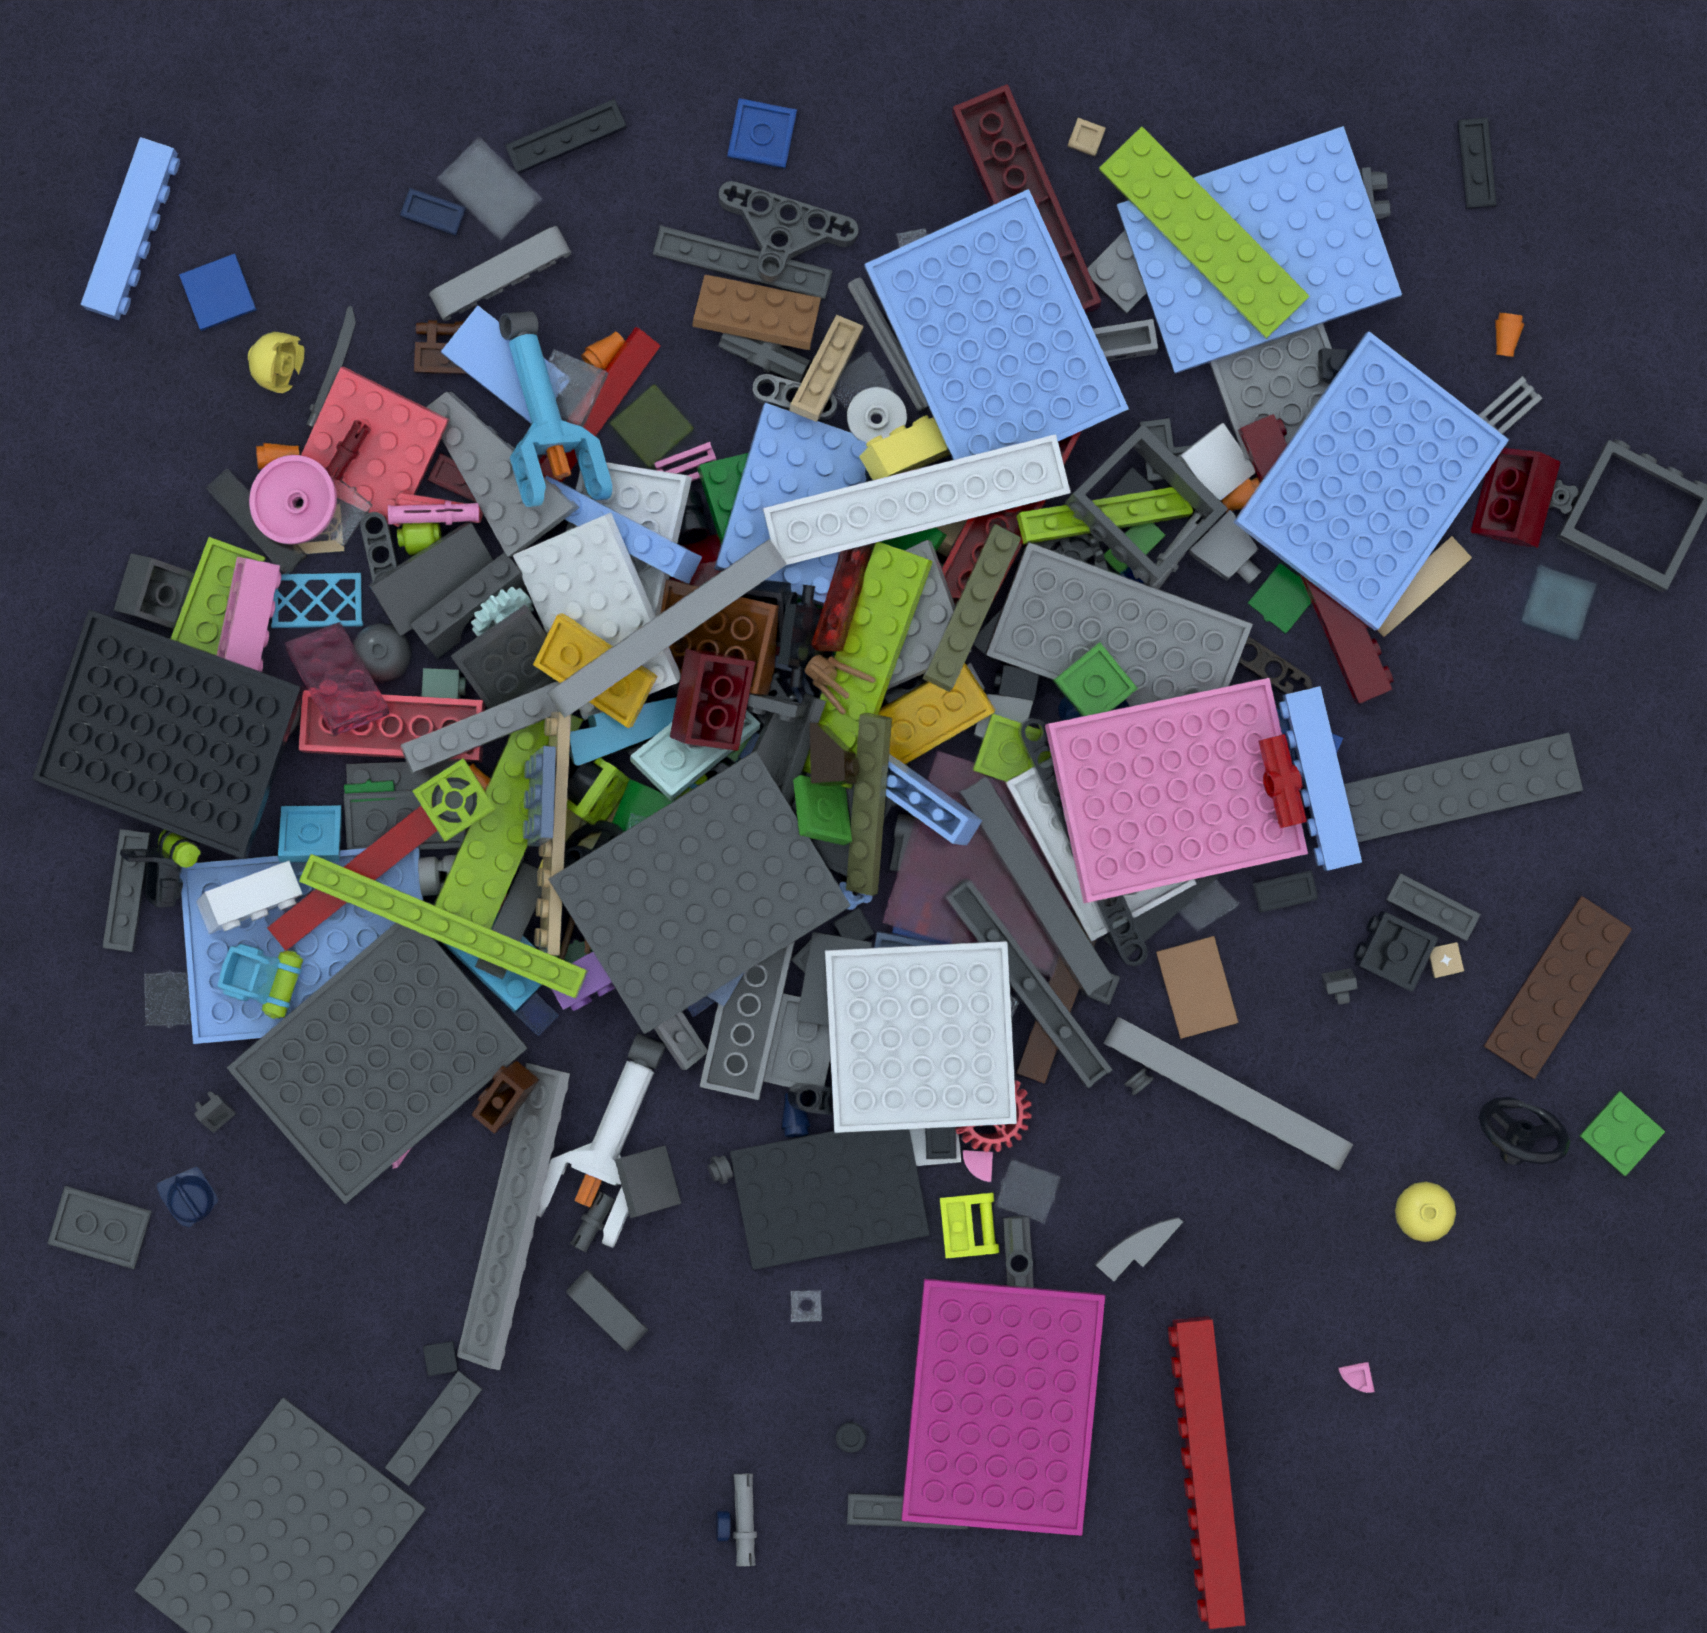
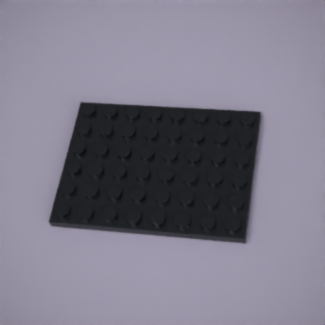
[32,609,305,859]

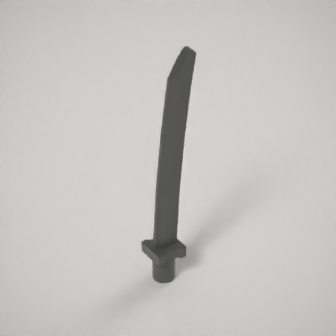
[306,306,356,429]

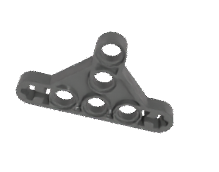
[718,181,859,282]

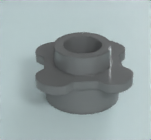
[1549,480,1579,514]

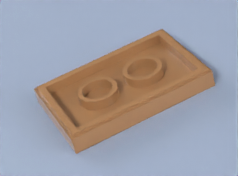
[1156,936,1238,1039]

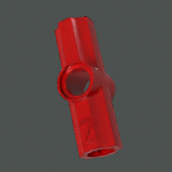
[1258,734,1307,828]

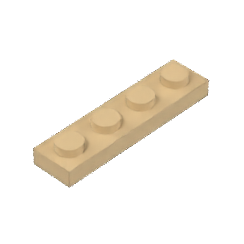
[789,315,864,422]

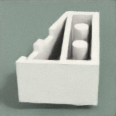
[196,861,302,934]

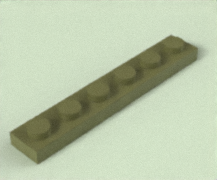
[923,524,1021,692]
[846,713,892,896]

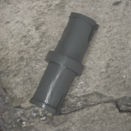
[570,1191,616,1253]

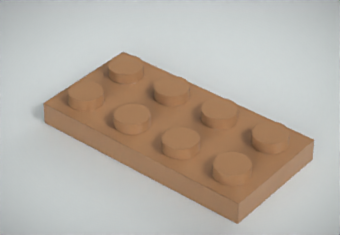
[692,275,821,350]

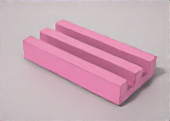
[654,442,716,482]

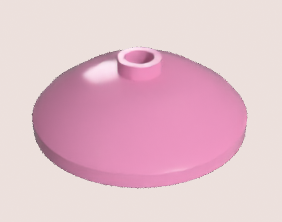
[249,455,337,545]

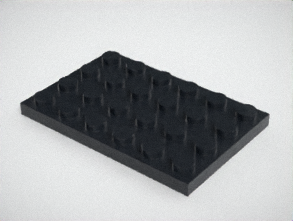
[730,1129,930,1270]

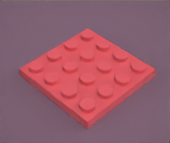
[301,366,450,527]

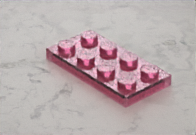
[285,622,389,736]

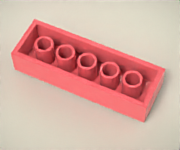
[299,690,486,763]

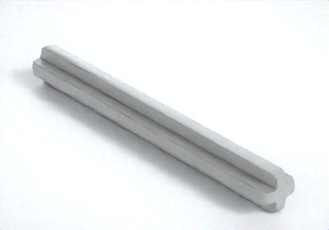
[848,277,929,411]

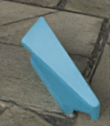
[569,697,677,766]

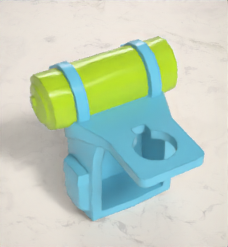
[217,944,304,1019]

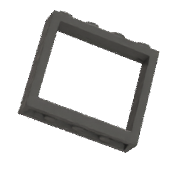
[1065,424,1228,587]
[1556,439,1707,593]

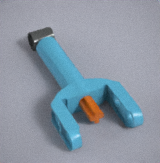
[499,311,612,507]

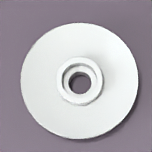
[847,387,907,443]

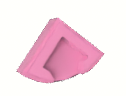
[963,1150,993,1182]
[1338,1362,1374,1393]

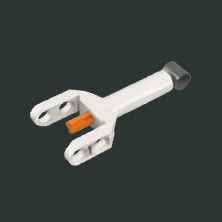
[537,1033,666,1248]

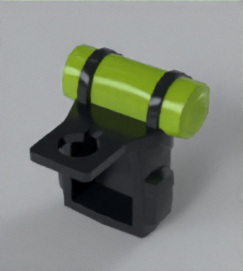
[120,829,201,907]

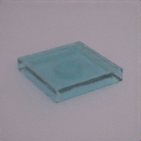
[1520,565,1596,641]

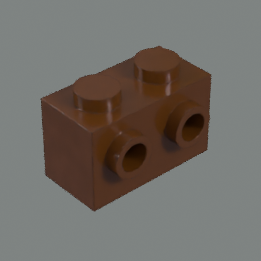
[472,1061,540,1134]

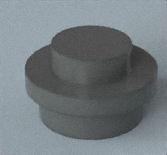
[707,1155,733,1185]

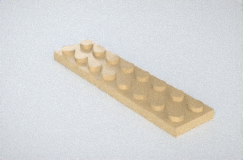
[534,712,571,956]

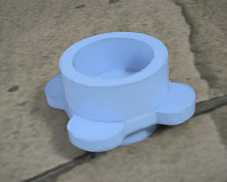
[839,882,873,910]

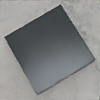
[615,1145,681,1218]

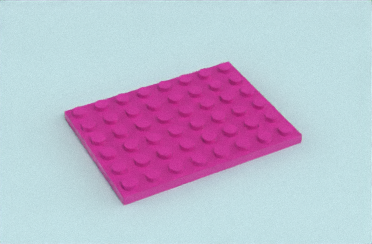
[901,1279,1105,1536]

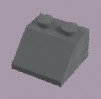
[113,554,195,629]

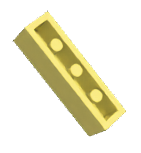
[859,415,950,480]

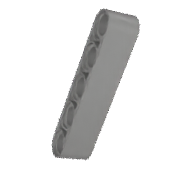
[429,226,572,321]

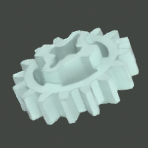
[471,587,534,637]

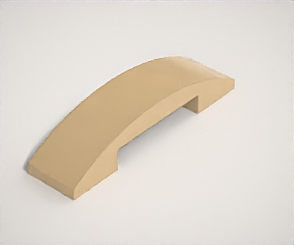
[1377,536,1472,637]

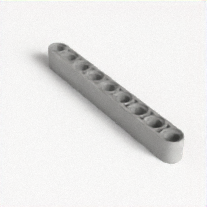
[547,539,787,718]
[1104,1017,1353,1171]

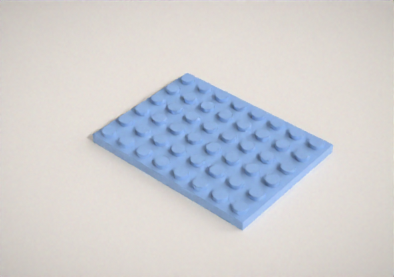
[1117,126,1402,374]
[864,189,1129,460]
[1233,332,1509,631]
[180,846,424,1044]

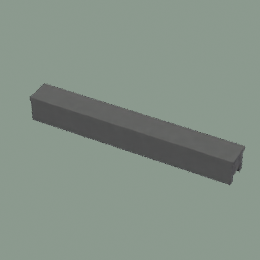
[956,777,1113,996]
[942,877,1112,1088]

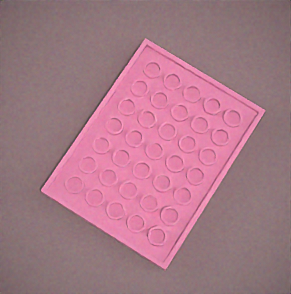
[1045,678,1308,903]

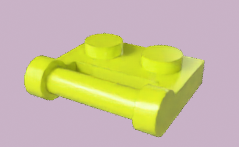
[940,1193,1000,1258]

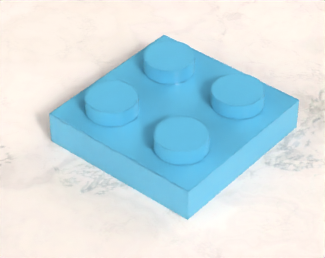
[278,805,342,863]

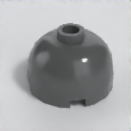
[351,623,412,683]

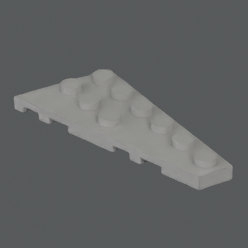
[426,391,580,558]

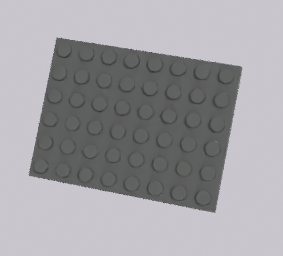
[548,751,851,1034]
[227,923,528,1204]
[134,1397,427,1633]

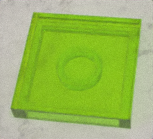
[610,384,694,468]

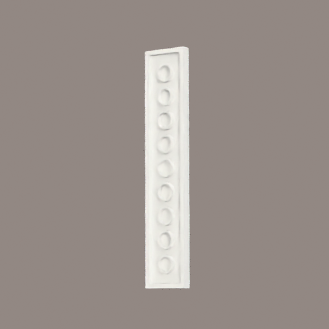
[763,434,1071,565]

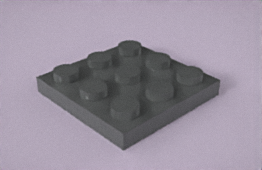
[451,605,556,709]

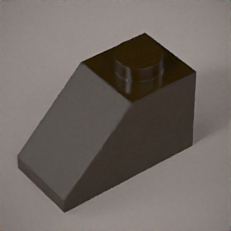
[810,723,859,786]

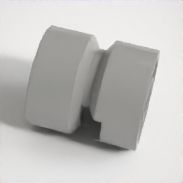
[418,855,456,896]

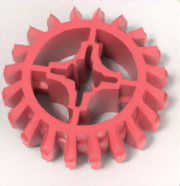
[955,1080,1032,1152]

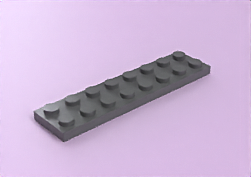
[1344,732,1583,842]

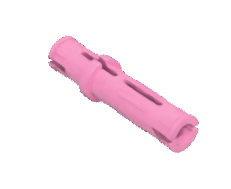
[388,501,479,525]

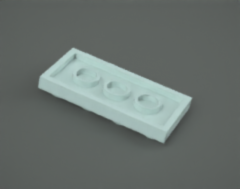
[630,710,760,801]

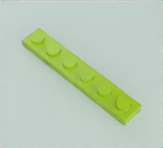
[1016,487,1193,544]

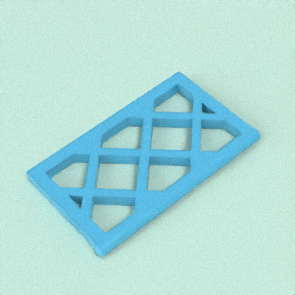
[271,573,363,628]

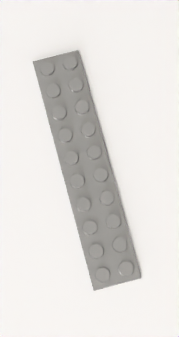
[457,1063,570,1370]

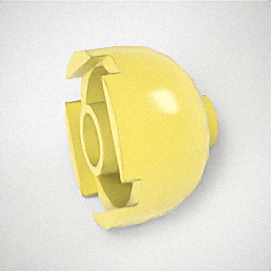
[248,332,305,394]
[1395,1182,1456,1242]

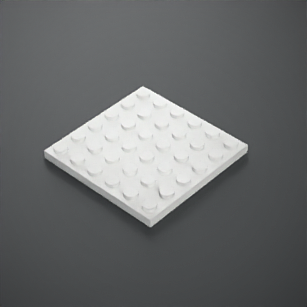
[825,941,1017,1133]

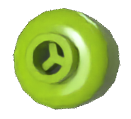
[397,522,442,556]

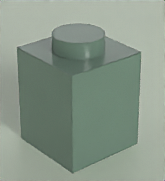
[422,668,467,699]

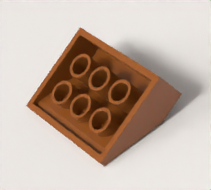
[660,579,778,695]

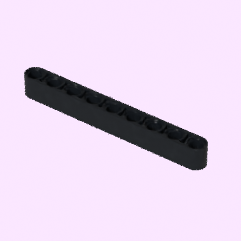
[1018,718,1148,966]

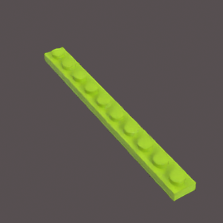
[299,854,588,999]

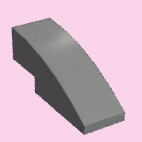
[1095,1217,1183,1281]

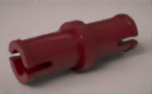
[326,420,371,480]

